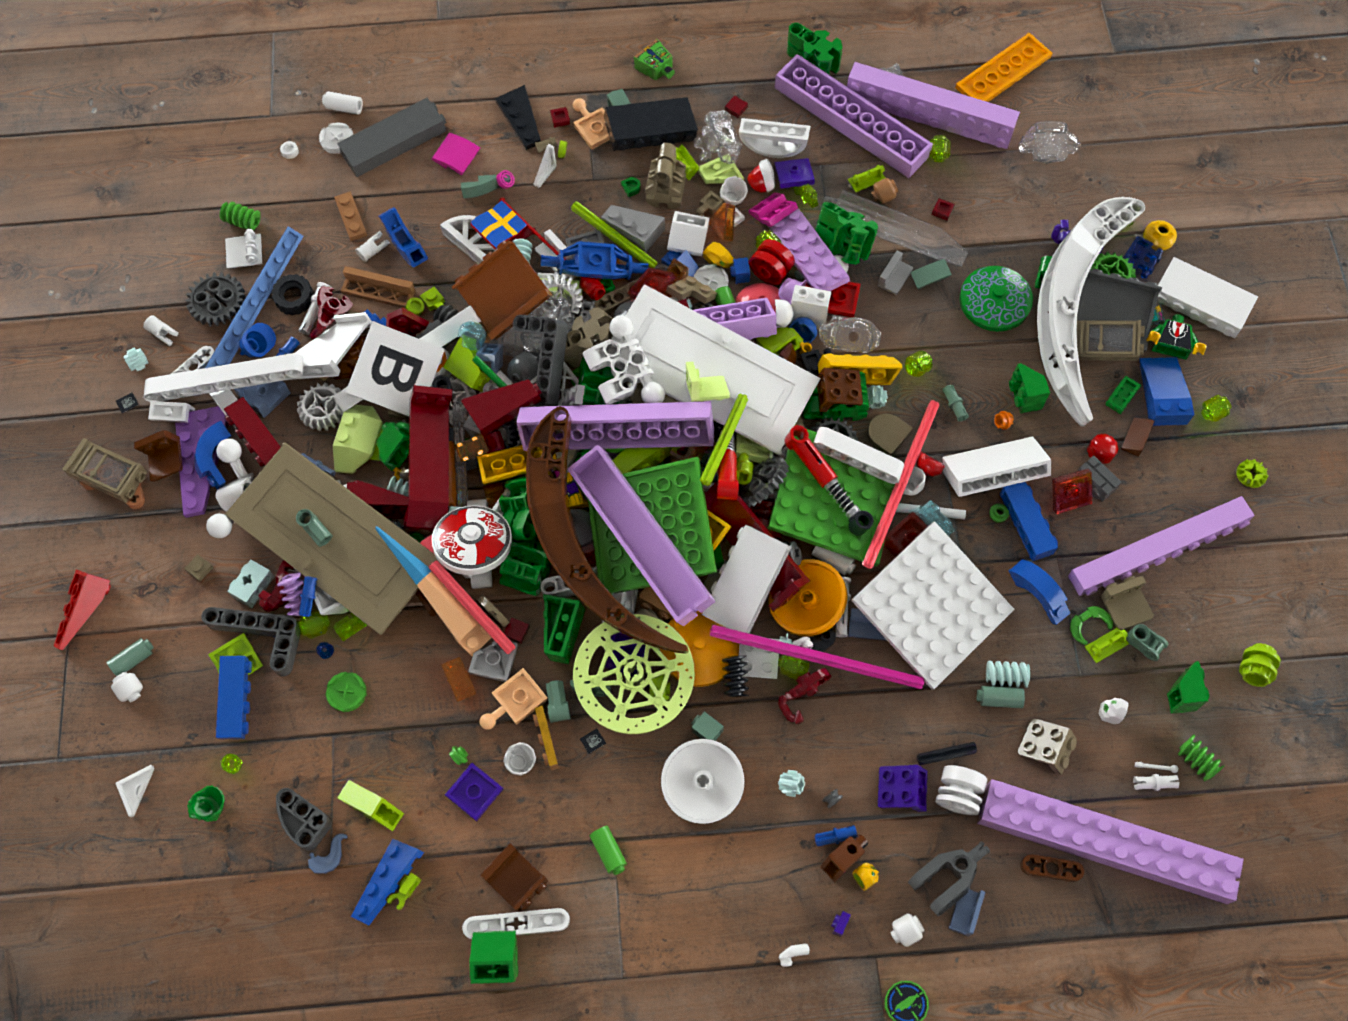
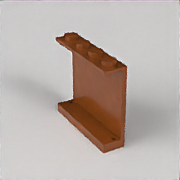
[451,240,553,340]

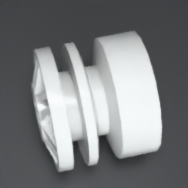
[935,765,987,815]

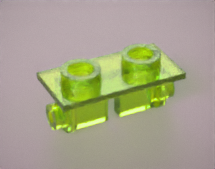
[333,613,367,641]

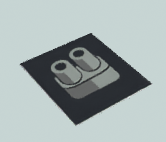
[116,393,139,413]
[580,728,606,754]

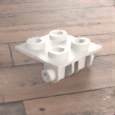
[225,229,262,269]
[739,638,780,679]

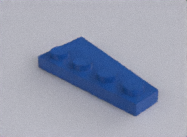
[351,839,424,925]

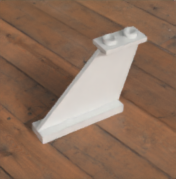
[289,312,372,380]

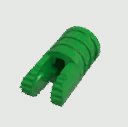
[1034,256,1052,288]

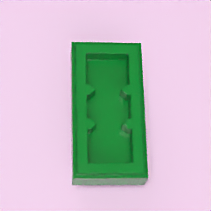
[1105,375,1141,415]

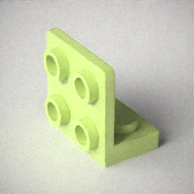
[686,362,730,402]

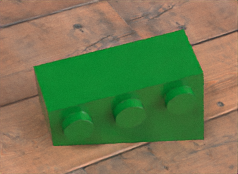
[543,594,586,664]

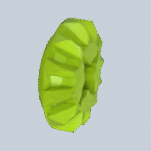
[1236,459,1269,488]

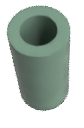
[106,638,154,676]
[977,686,1025,708]

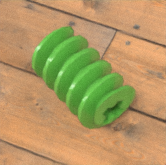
[219,201,261,230]
[1178,734,1225,781]

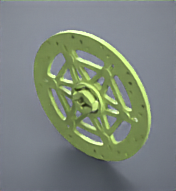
[573,614,695,734]

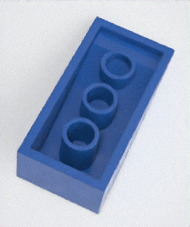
[1139,357,1194,426]

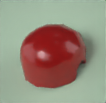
[1087,434,1119,464]
[916,451,945,477]

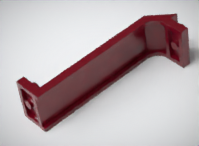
[403,385,452,532]
[705,480,810,612]

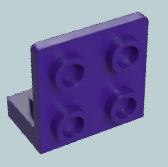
[878,765,927,812]

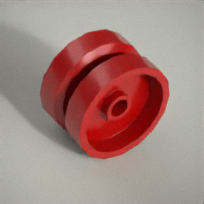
[749,239,795,285]

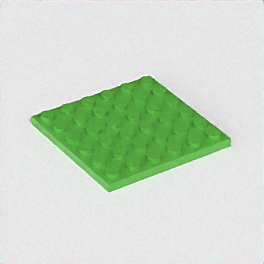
[767,425,895,567]
[588,457,717,594]

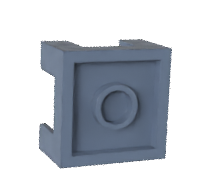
[234,381,291,418]

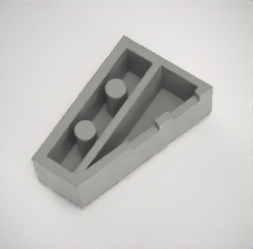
[601,205,665,253]

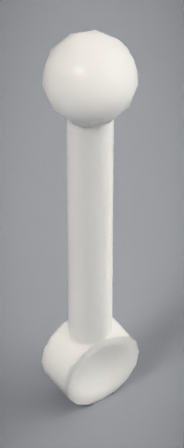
[1135,762,1179,773]

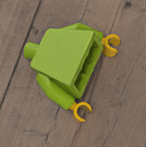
[756,327,812,356]

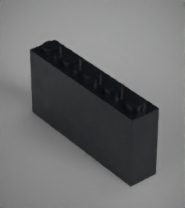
[604,97,698,151]

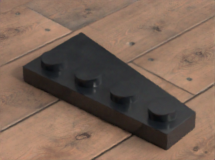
[495,85,541,150]

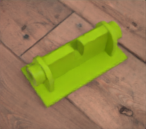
[676,144,700,181]
[848,165,886,193]
[1085,628,1129,663]

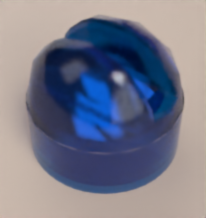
[316,642,334,659]

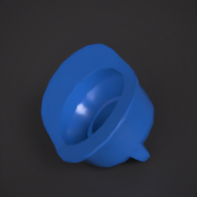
[239,323,276,358]

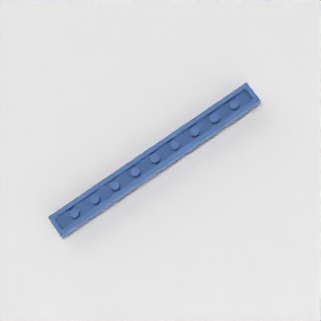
[205,227,303,368]

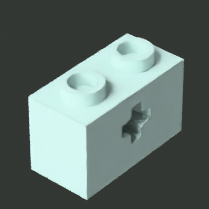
[227,559,275,608]

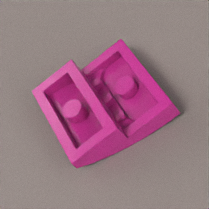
[432,133,480,176]
[748,192,798,227]

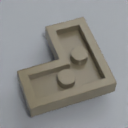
[666,276,717,304]

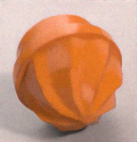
[994,411,1014,430]

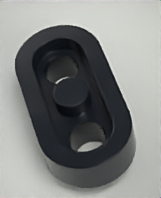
[809,628,836,652]

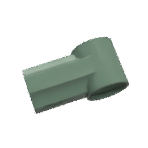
[296,509,333,547]
[546,680,570,723]

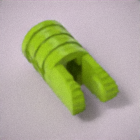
[737,452,753,485]

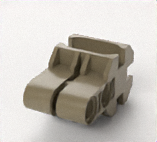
[645,143,686,210]
[564,308,613,367]

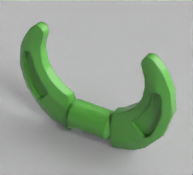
[1070,606,1113,645]

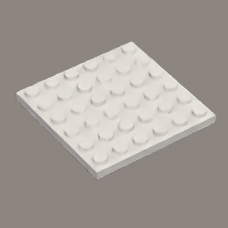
[851,521,1014,690]

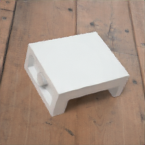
[790,285,831,330]

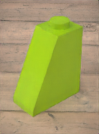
[443,335,490,392]
[337,780,404,831]

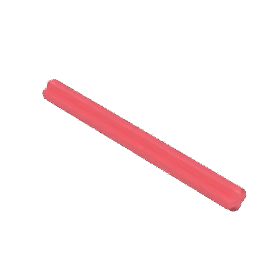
[429,560,516,654]

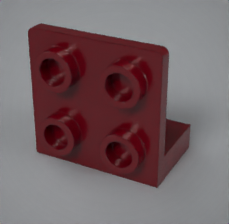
[386,307,429,337]

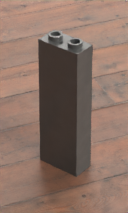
[337,98,447,177]

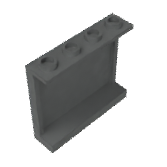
[1077,269,1162,352]

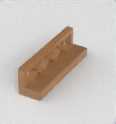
[341,266,416,309]

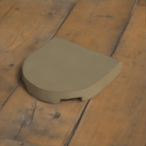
[868,414,913,456]

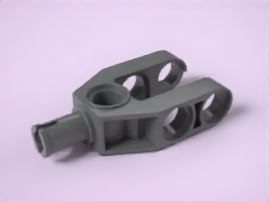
[908,841,990,916]

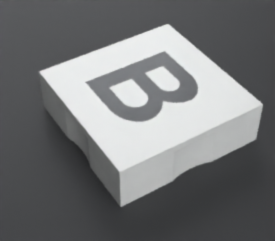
[346,321,445,416]

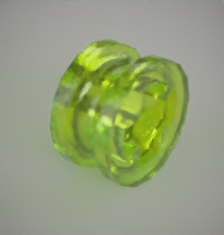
[221,754,242,774]

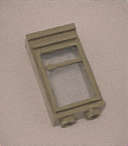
[1076,320,1145,361]
[62,438,147,503]

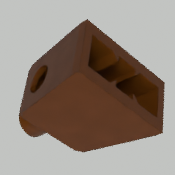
[820,835,868,883]

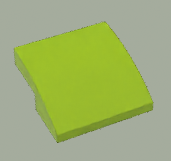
[208,633,263,675]

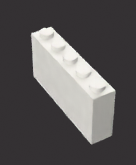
[1157,257,1258,338]
[942,436,1051,497]
[702,525,791,633]

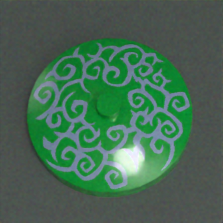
[959,266,1033,332]

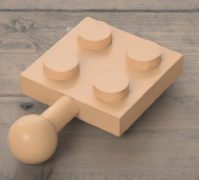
[573,98,610,150]
[480,668,548,730]

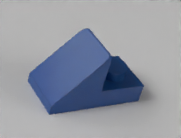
[661,250,699,279]

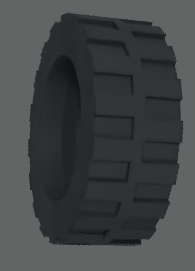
[271,274,314,315]

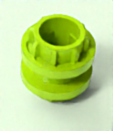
[1239,643,1281,687]

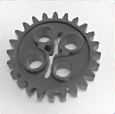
[185,272,246,326]
[738,456,789,507]

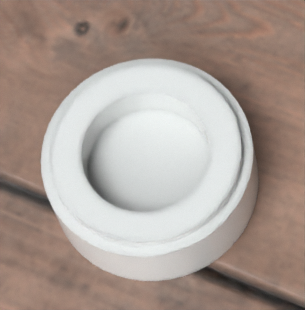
[280,141,299,159]

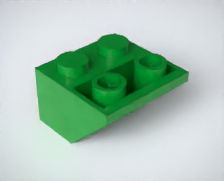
[1009,363,1050,414]
[1167,661,1209,714]
[469,931,519,984]

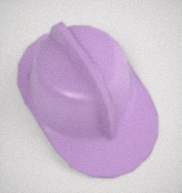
[778,278,807,304]

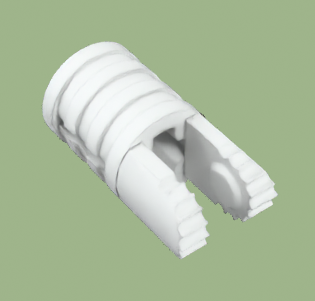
[355,231,390,262]
[144,316,178,346]

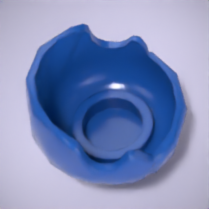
[789,317,818,343]

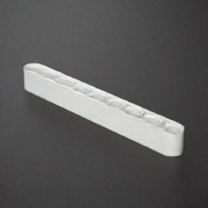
[333,305,481,412]
[144,353,303,402]

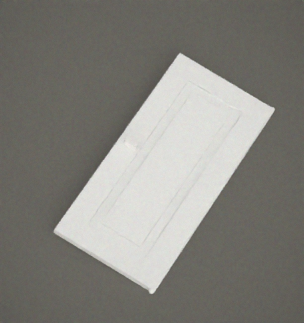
[607,284,821,455]

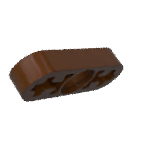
[1020,854,1084,882]

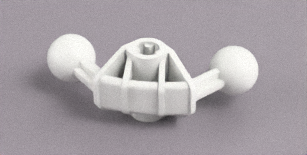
[206,439,254,538]

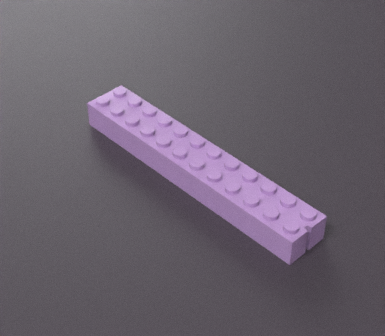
[977,779,1243,904]

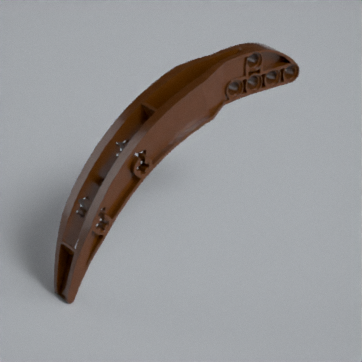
[526,406,689,654]

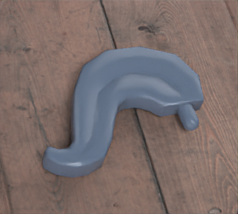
[308,834,348,874]

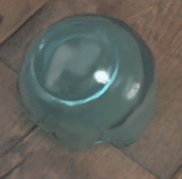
[458,321,486,351]

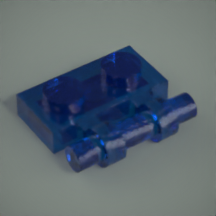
[1123,235,1164,279]

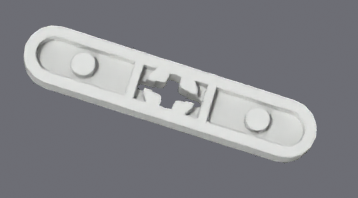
[462,908,570,939]

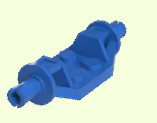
[540,241,649,280]

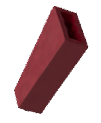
[461,379,542,437]

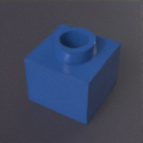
[730,257,750,284]

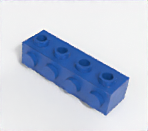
[1000,482,1058,562]
[216,656,252,740]

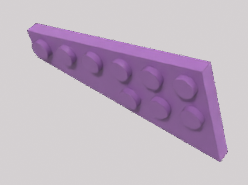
[175,406,228,518]

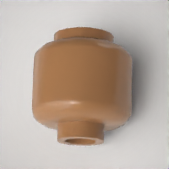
[871,178,898,204]

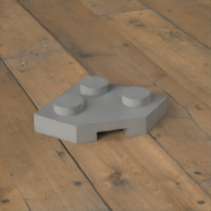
[468,641,518,682]

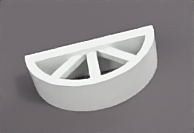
[739,118,810,158]
[440,215,498,265]

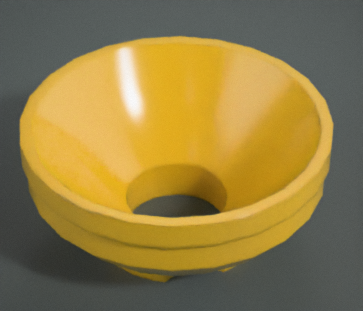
[1143,220,1177,251]

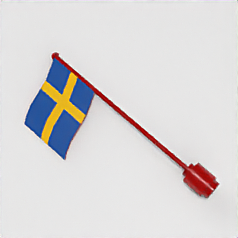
[470,198,606,300]

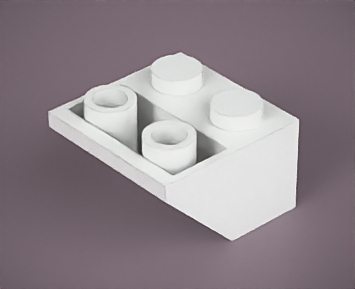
[667,211,710,256]

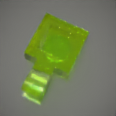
[794,183,818,208]

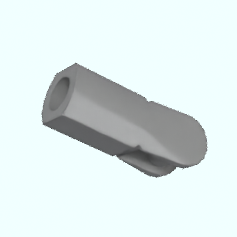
[578,299,595,322]

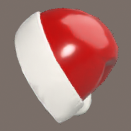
[747,159,775,193]

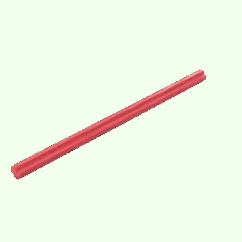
[862,400,939,569]

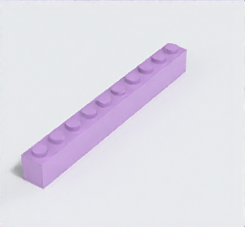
[1068,496,1255,596]

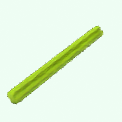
[571,201,658,270]
[700,393,748,486]

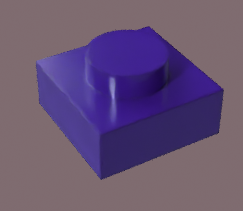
[831,911,851,937]

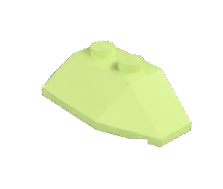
[333,405,383,474]

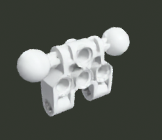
[583,315,665,405]

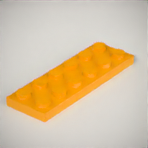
[955,33,1053,102]

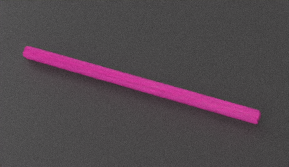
[710,625,924,689]

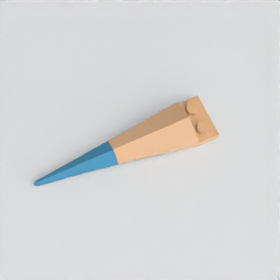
[375,527,501,657]

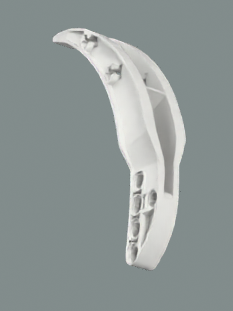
[1037,197,1145,427]

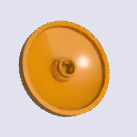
[769,559,847,637]
[660,611,739,687]

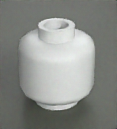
[111,672,143,703]
[891,913,925,947]

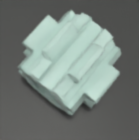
[124,347,148,372]
[867,385,888,409]
[778,770,805,797]

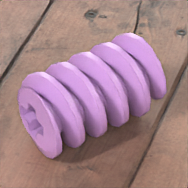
[277,572,313,616]

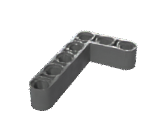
[513,314,568,407]
[201,607,301,677]

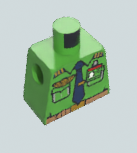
[634,39,675,80]

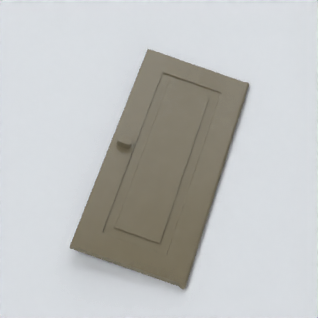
[225,443,437,635]

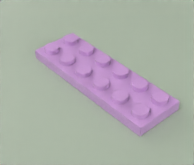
[768,208,850,291]

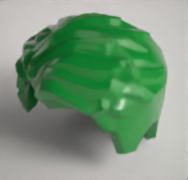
[187,785,225,822]

